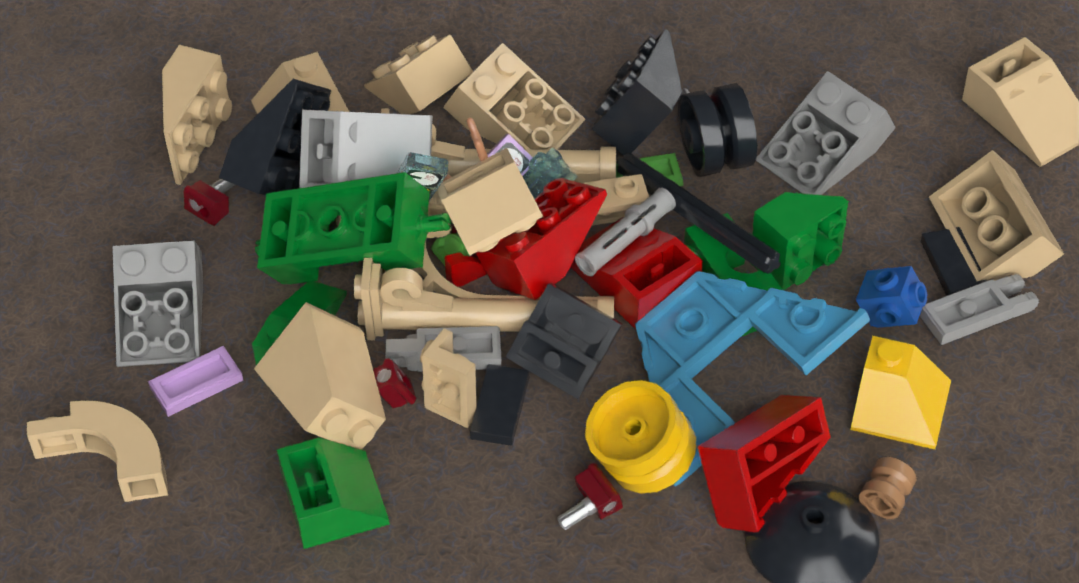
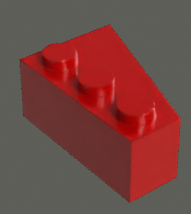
[697,395,831,533]

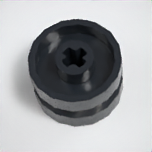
[678,83,758,177]

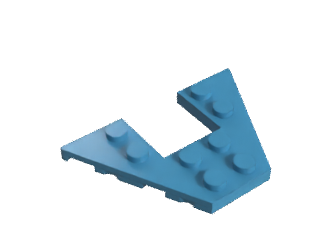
[635,271,870,487]

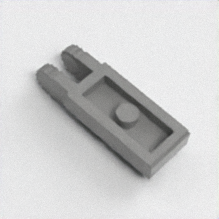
[920,274,1039,345]

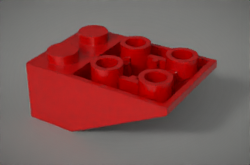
[476,178,607,300]
[571,217,702,330]

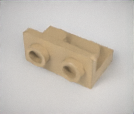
[420,328,476,428]

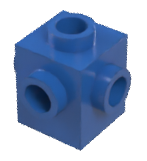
[856,266,927,328]

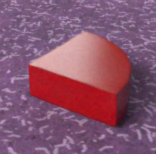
[444,253,487,287]

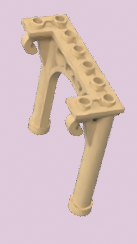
[354,109,616,340]

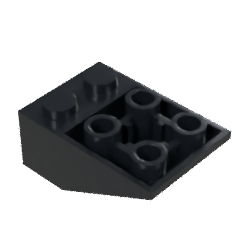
[592,29,682,155]
[219,78,332,195]

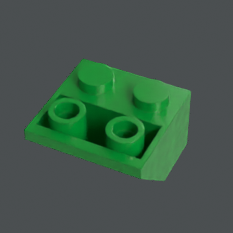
[750,192,849,291]
[276,437,390,549]

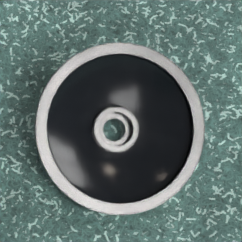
[745,481,879,583]

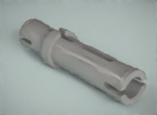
[575,188,676,276]

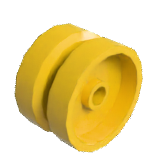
[585,380,696,494]

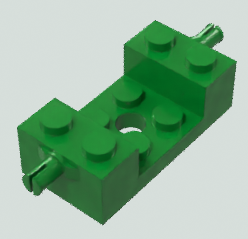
[255,172,451,284]

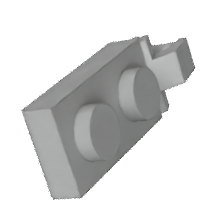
[385,326,501,372]

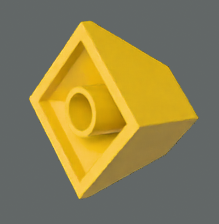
[850,336,951,450]

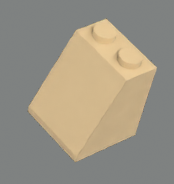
[254,302,386,450]

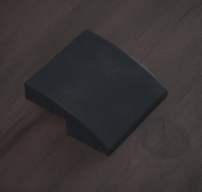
[506,283,623,399]

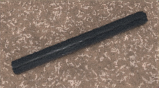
[616,153,781,274]

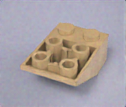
[962,37,1079,167]
[443,43,586,150]
[162,45,232,185]

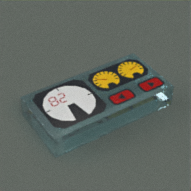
[397,152,449,202]

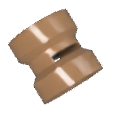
[859,457,917,519]

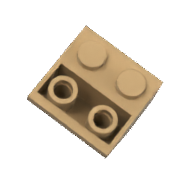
[364,34,473,115]
[436,148,543,255]

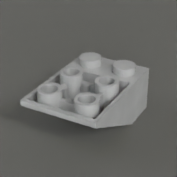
[756,71,896,195]
[299,110,433,188]
[113,240,203,367]

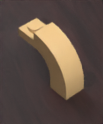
[27,401,168,502]

